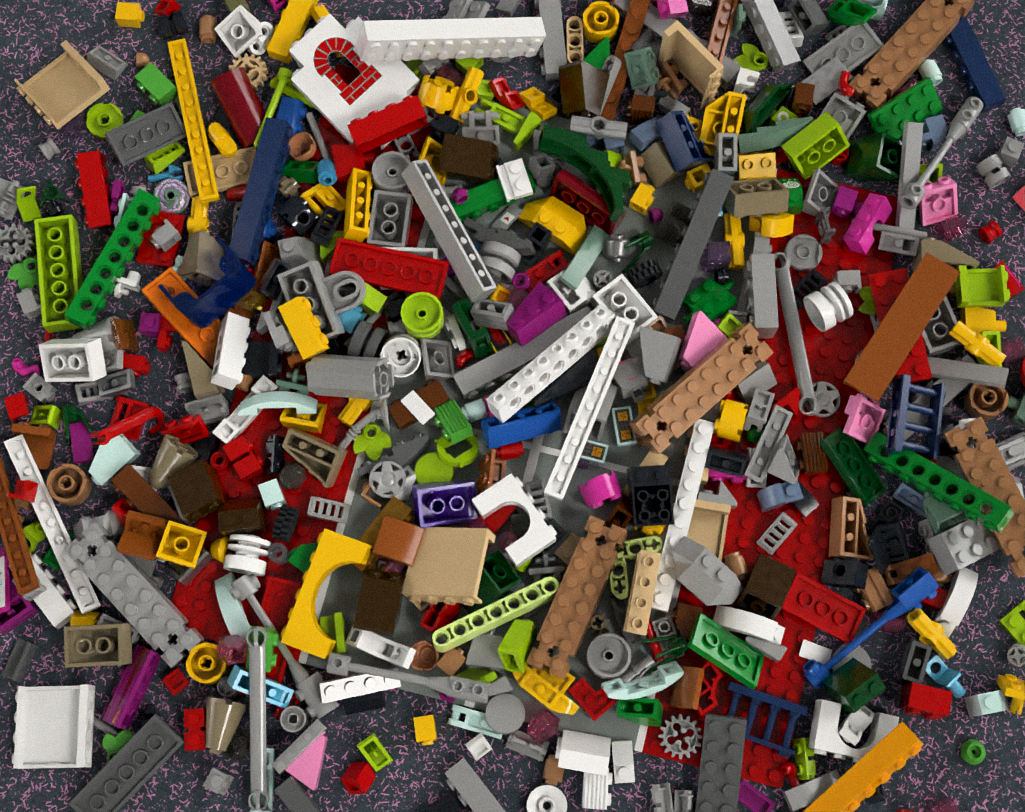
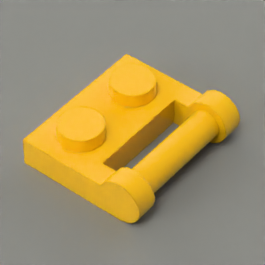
[300,183,346,224]

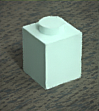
[258,479,286,511]

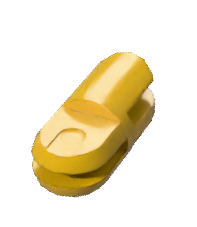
[208,122,238,158]

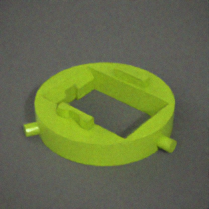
[434,434,479,468]

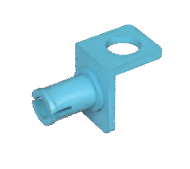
[925,654,966,698]

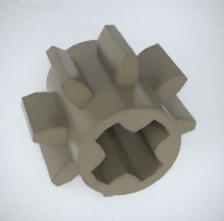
[278,176,300,199]
[588,611,610,635]

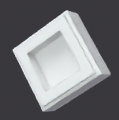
[465,733,492,761]

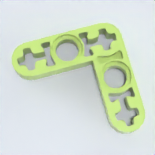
[610,536,664,600]

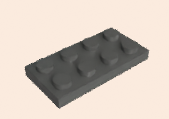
[104,102,187,167]

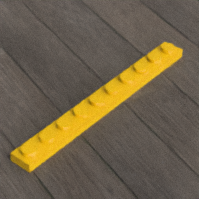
[167,38,220,204]

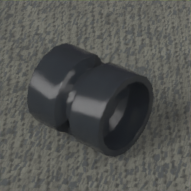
[156,10,189,40]

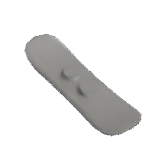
[943,432,1025,492]

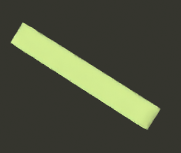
[432,577,559,653]

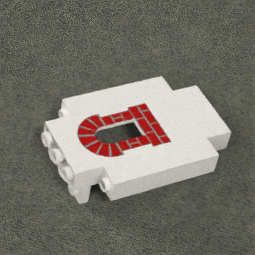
[289,13,420,150]

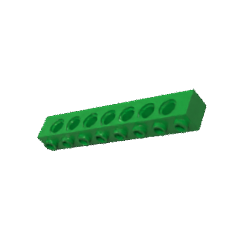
[64,188,161,331]
[864,431,1014,533]

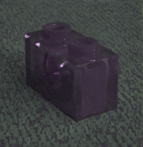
[700,241,732,273]

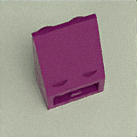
[0,568,39,634]

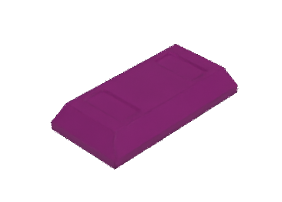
[738,779,776,812]

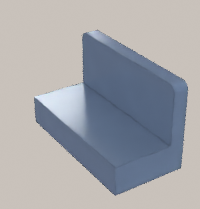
[892,481,926,518]

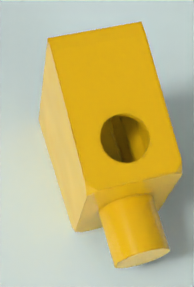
[960,307,1007,333]

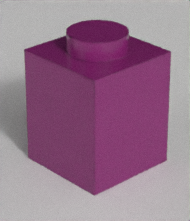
[830,185,858,218]
[139,313,161,338]

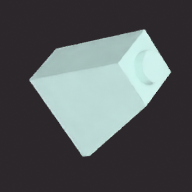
[89,433,141,486]
[964,690,1009,717]

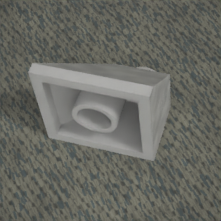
[277,236,324,274]

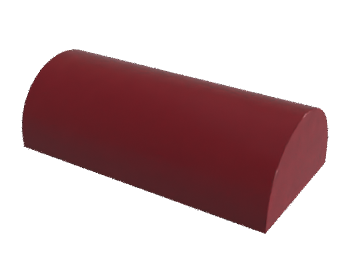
[211,67,266,149]
[549,169,626,237]

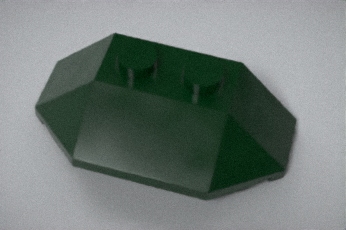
[742,84,795,134]

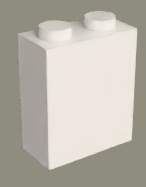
[555,729,611,776]

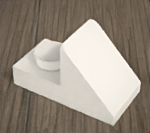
[612,740,635,784]

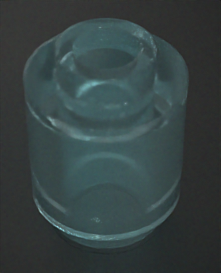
[267,543,290,565]

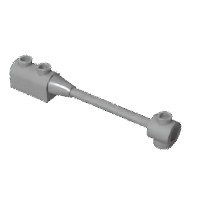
[899,96,984,210]
[229,573,339,720]
[327,653,491,705]

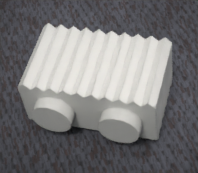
[582,768,613,810]

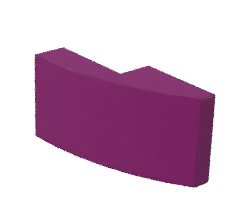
[69,422,94,464]

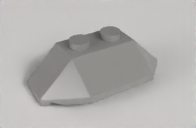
[671,536,743,606]

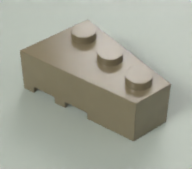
[282,428,348,488]

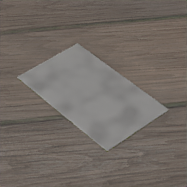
[801,56,853,105]

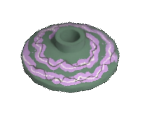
[153,178,190,214]

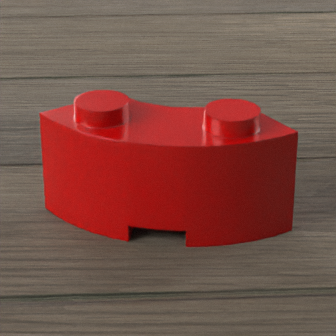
[695,661,723,717]

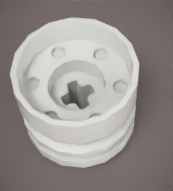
[803,282,853,332]
[380,333,422,377]
[223,534,271,576]

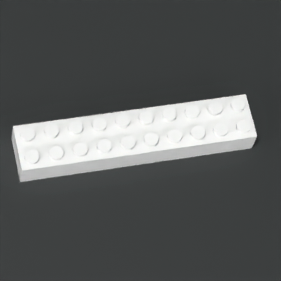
[357,17,546,62]

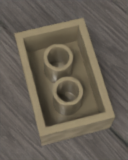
[723,177,789,218]

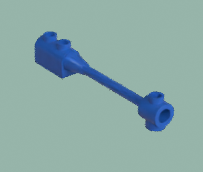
[263,96,308,241]
[803,566,939,689]

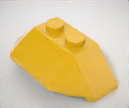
[699,91,747,163]
[517,196,587,255]

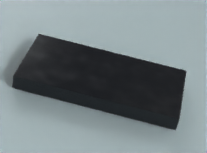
[532,348,599,409]

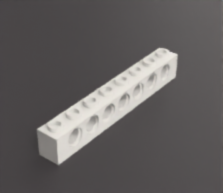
[486,303,616,423]

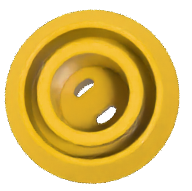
[210,537,235,563]

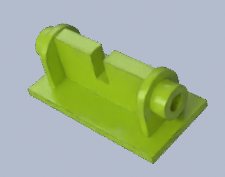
[792,738,817,780]

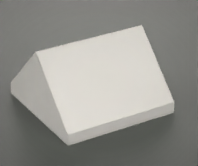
[214,5,263,58]

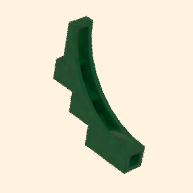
[538,124,632,222]

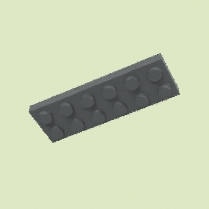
[68,713,184,812]
[695,713,747,812]

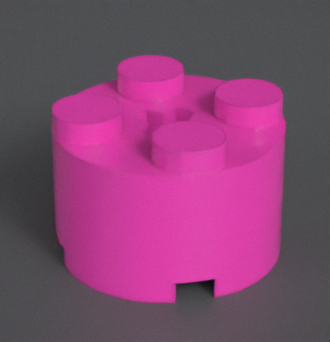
[578,470,623,510]

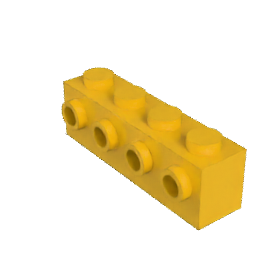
[343,168,373,243]

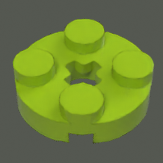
[86,103,124,140]

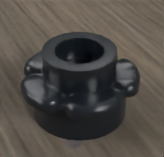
[46,202,64,217]
[715,267,729,285]

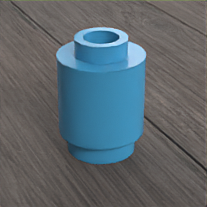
[317,159,337,186]

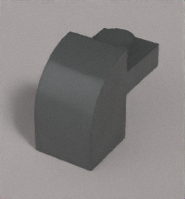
[528,153,565,187]

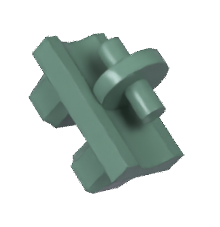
[275,368,309,396]

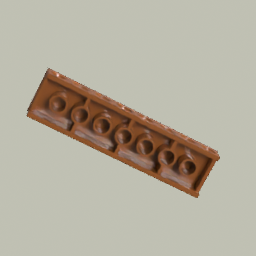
[843,252,961,404]

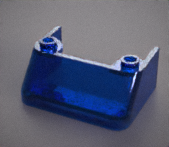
[158,236,256,329]

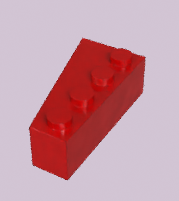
[75,150,114,230]

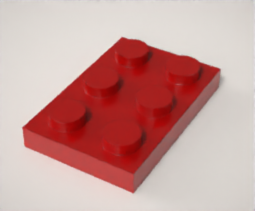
[136,211,187,269]

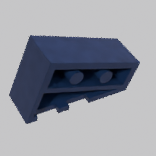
[655,110,714,172]

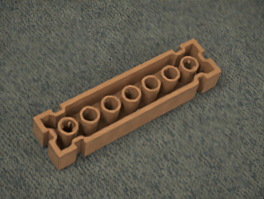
[849,0,975,111]
[628,323,774,454]
[943,416,1025,578]
[527,515,628,681]

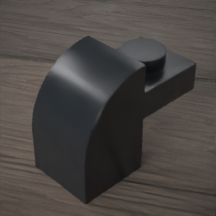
[429,114,459,146]
[520,222,552,267]

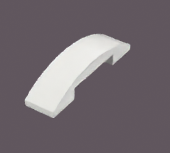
[212,375,278,444]

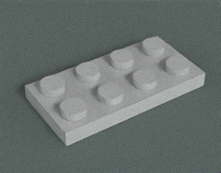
[802,22,884,74]

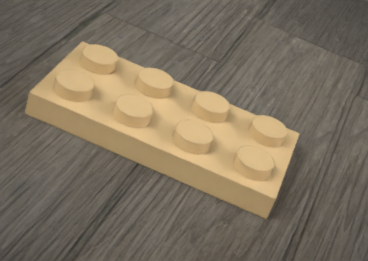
[183,146,257,199]

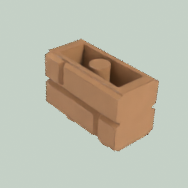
[854,567,894,613]

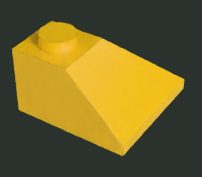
[156,520,207,569]

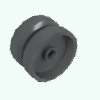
[347,321,389,358]

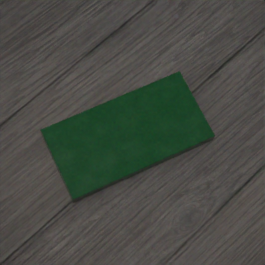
[819,425,887,507]

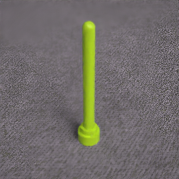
[254,68,293,148]

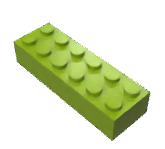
[34,214,85,333]

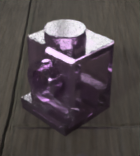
[59,112,85,141]

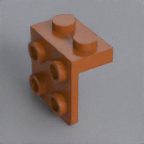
[11,422,57,471]
[476,448,506,495]
[116,510,168,561]

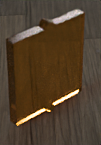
[110,318,140,351]

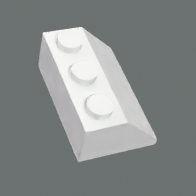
[591,274,658,346]

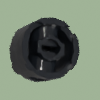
[276,194,320,237]

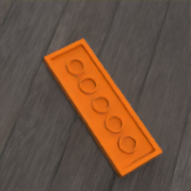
[141,267,221,370]

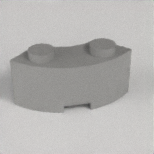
[73,510,124,540]

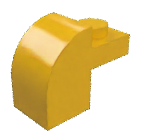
[749,212,794,238]

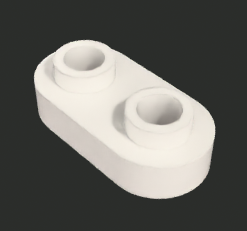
[247,22,274,56]
[444,314,467,351]

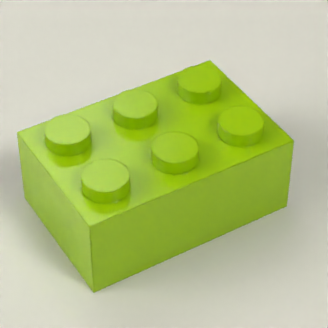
[781,111,850,180]

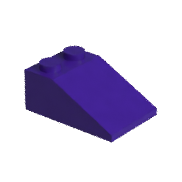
[412,481,478,528]

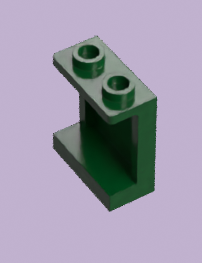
[451,298,493,359]

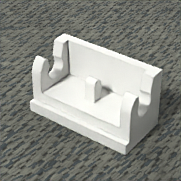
[733,67,760,101]

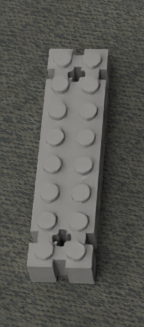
[64,522,205,668]

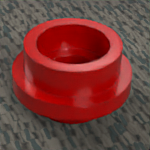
[210,451,230,470]

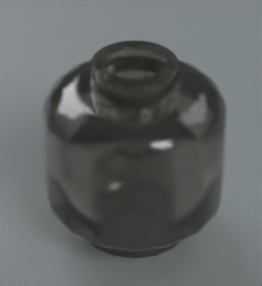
[278,461,307,491]

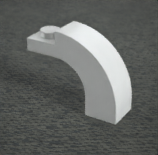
[934,567,978,638]
[713,605,785,645]
[345,624,416,669]

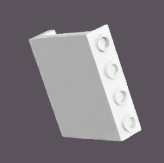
[12,684,95,769]

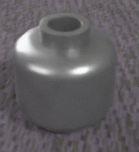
[605,234,630,262]

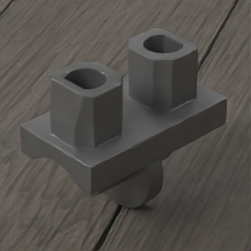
[528,551,565,583]

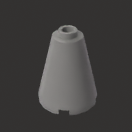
[72,316,127,353]

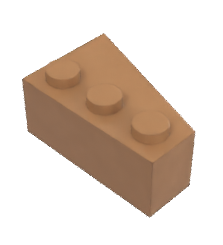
[829,496,874,561]

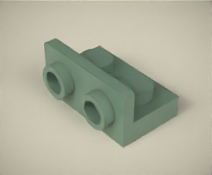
[624,46,659,90]

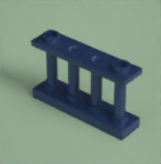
[885,374,946,461]
[725,681,808,758]

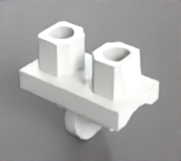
[103,271,141,298]

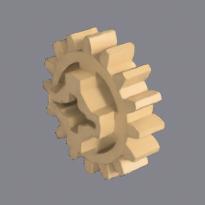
[228,53,268,91]

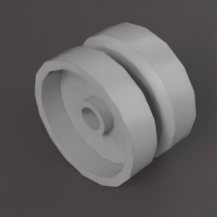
[372,151,411,193]
[479,241,521,283]
[586,633,631,680]

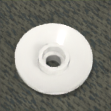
[527,785,567,812]

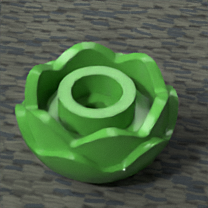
[961,739,986,765]

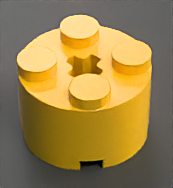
[583,1,619,44]
[418,75,459,114]
[714,399,749,442]
[186,643,230,685]

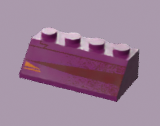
[102,644,161,729]

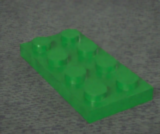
[867,77,943,139]
[687,613,765,689]

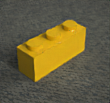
[278,296,330,360]

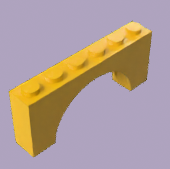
[280,529,373,660]

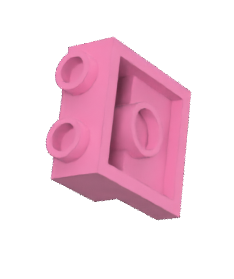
[918,176,958,226]
[843,393,886,444]

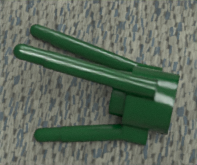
[39,179,69,209]
[622,231,654,274]
[61,404,94,446]
[641,633,689,674]

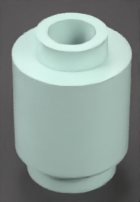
[918,59,943,87]
[1007,107,1025,137]
[461,398,488,422]

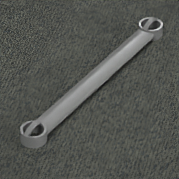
[774,252,820,416]
[246,626,270,811]

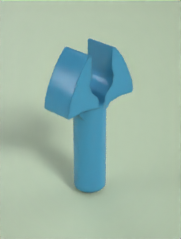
[147,165,183,182]

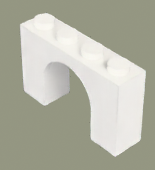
[472,474,557,568]
[808,699,899,763]

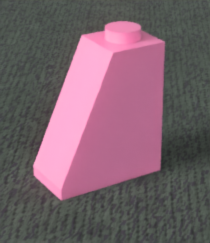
[678,311,727,371]
[286,731,328,791]

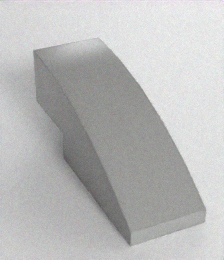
[782,769,840,811]

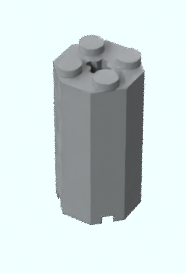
[305,354,395,400]

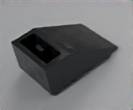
[627,465,674,527]

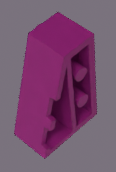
[506,281,567,347]

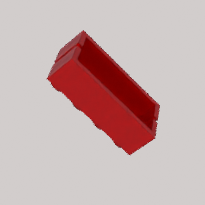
[347,95,428,155]

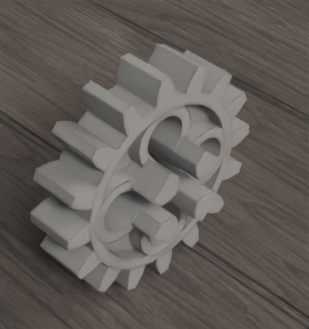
[0,223,35,264]
[658,714,703,759]

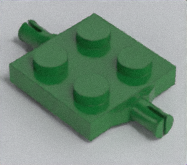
[682,278,737,324]

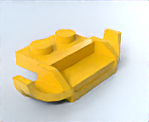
[512,666,580,715]

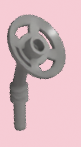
[338,398,391,449]

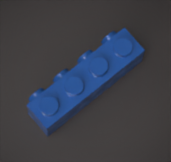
[481,401,562,449]

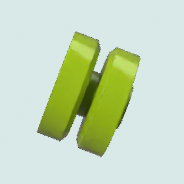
[400,292,444,340]

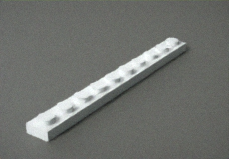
[544,316,635,501]
[651,419,715,612]
[4,434,101,615]

